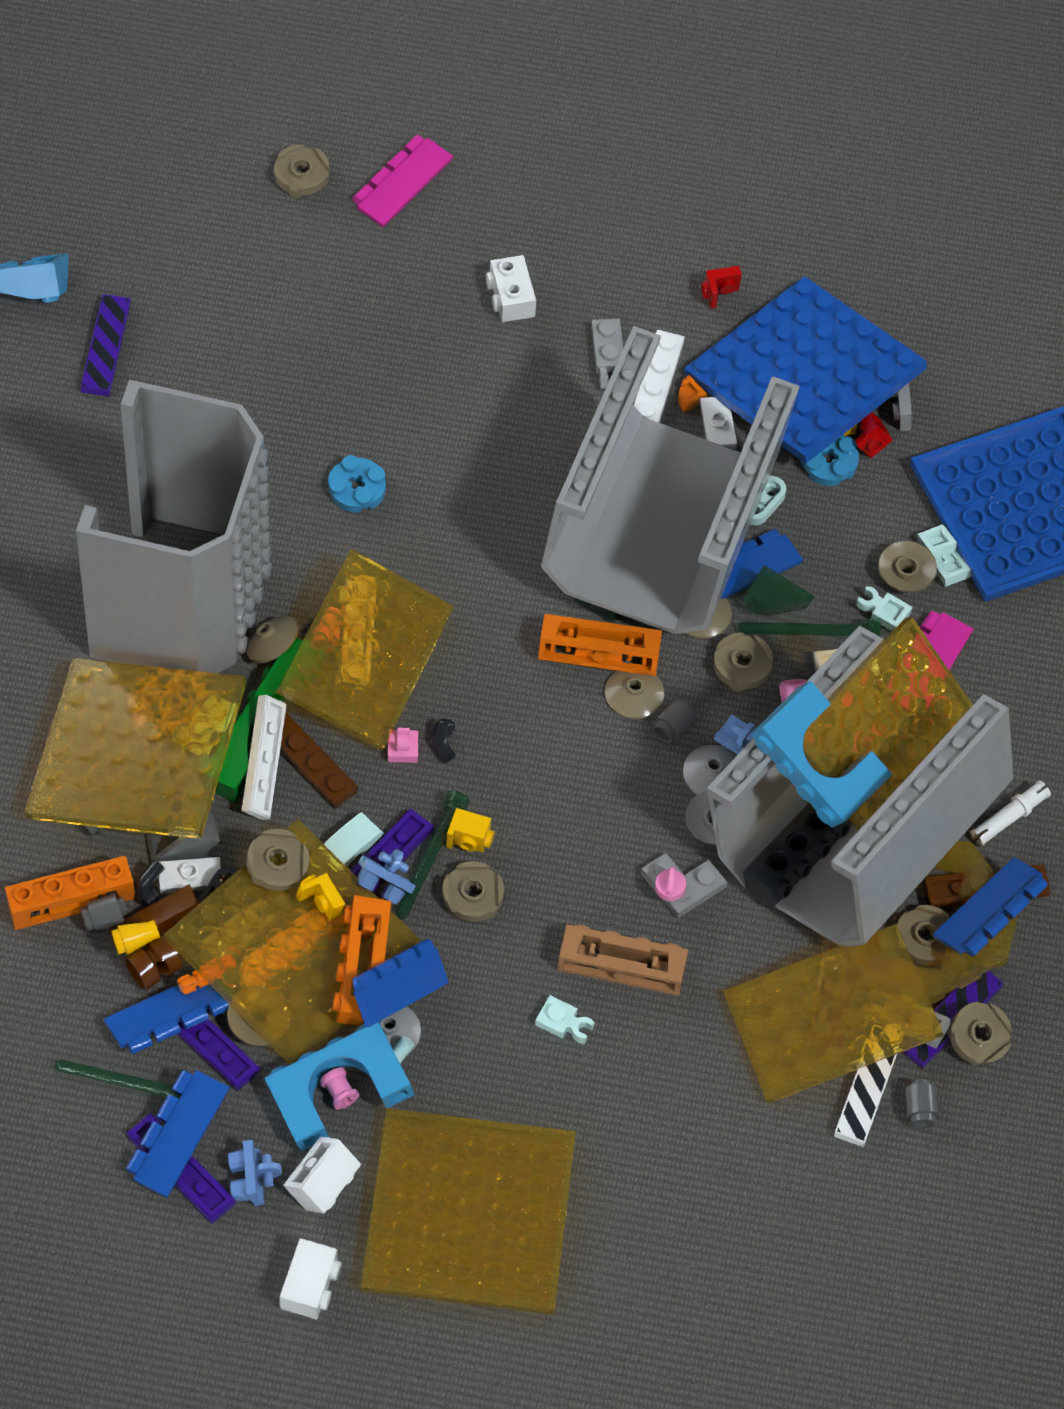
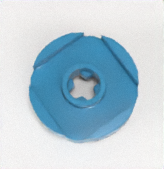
[800,435,859,486]
[328,455,386,513]

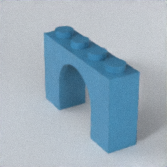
[750,681,892,828]
[265,1022,415,1152]

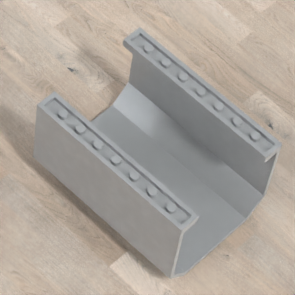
[541,326,800,635]
[76,380,272,682]
[707,626,1013,947]

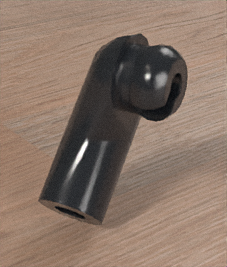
[430,718,456,763]
[137,859,165,906]

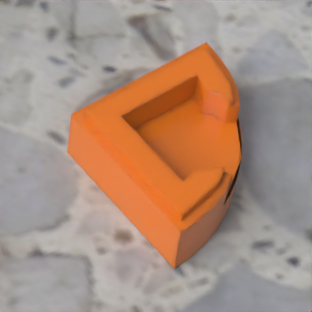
[678,375,707,413]

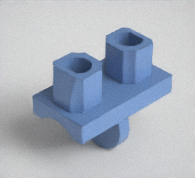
[714,714,756,755]
[356,849,416,905]
[228,1140,282,1206]

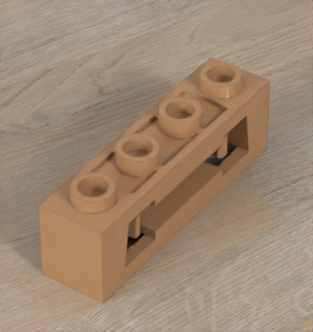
[558,924,688,996]

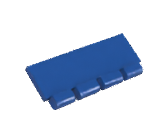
[721,528,803,599]
[933,857,1048,957]
[353,939,449,1027]
[104,977,233,1055]
[126,1070,230,1198]

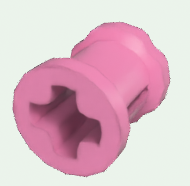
[320,1067,359,1110]

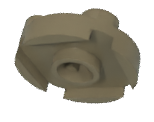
[274,144,329,198]
[713,633,773,692]
[246,829,309,891]
[442,861,504,922]
[895,905,954,966]
[947,1002,1012,1066]

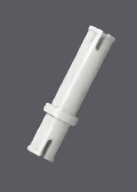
[970,780,1051,847]

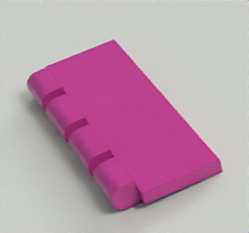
[353,135,453,228]
[881,611,973,720]

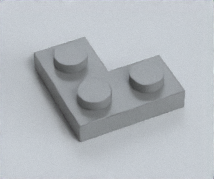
[641,853,727,919]

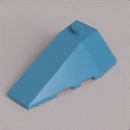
[0,253,69,303]

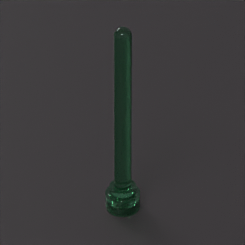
[738,619,880,637]
[396,790,470,920]
[55,1059,181,1099]

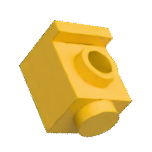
[446,808,495,853]

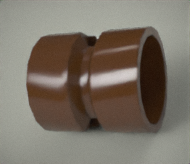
[123,934,182,991]

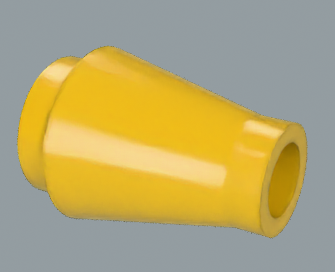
[111,920,160,955]

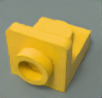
[296,873,345,920]

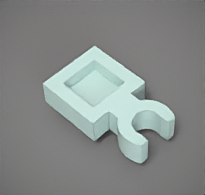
[856,586,912,633]
[535,995,594,1044]

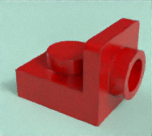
[701,266,742,308]
[855,412,893,458]

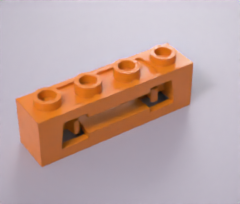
[538,614,662,676]
[5,855,135,930]
[332,895,391,1026]

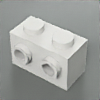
[486,255,536,322]
[283,1136,361,1214]
[280,1238,341,1320]

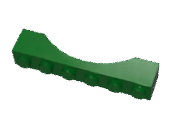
[201,637,324,803]

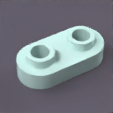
[750,476,786,525]

